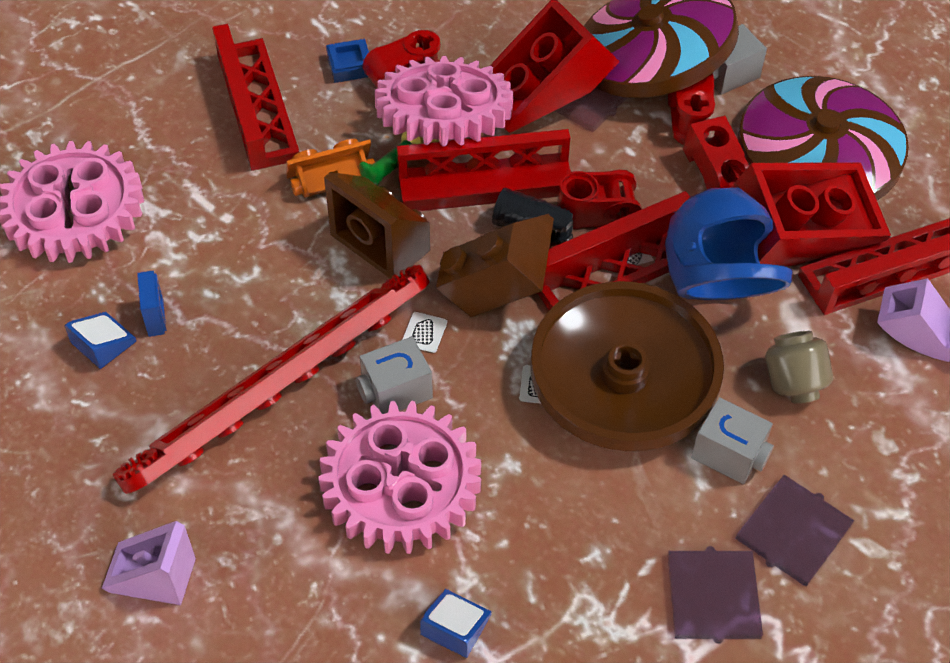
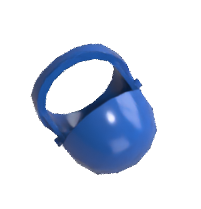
[665,187,793,300]

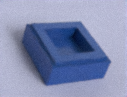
[326,39,369,83]
[137,270,167,337]

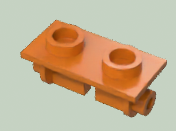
[286,139,375,198]

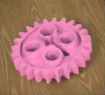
[375,56,513,146]
[0,141,144,263]
[319,401,481,554]

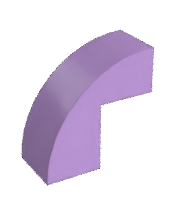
[877,278,950,362]

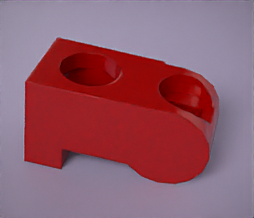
[683,115,749,189]

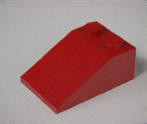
[490,0,620,133]
[731,162,891,267]

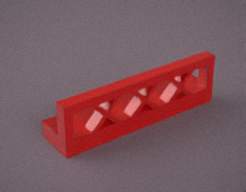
[212,24,300,171]
[397,129,571,211]
[537,191,690,310]
[798,218,950,315]

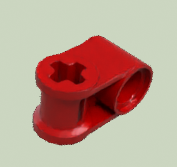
[363,30,441,89]
[668,73,715,145]
[557,169,642,229]

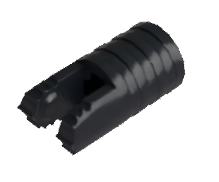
[492,187,573,244]

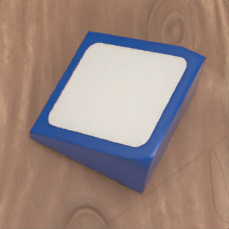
[64,312,137,369]
[420,589,492,658]

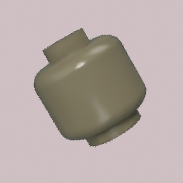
[765,331,833,403]

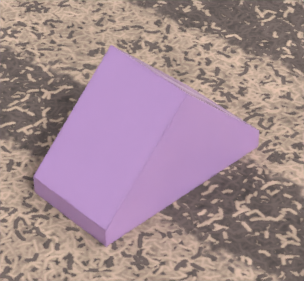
[102,521,196,605]

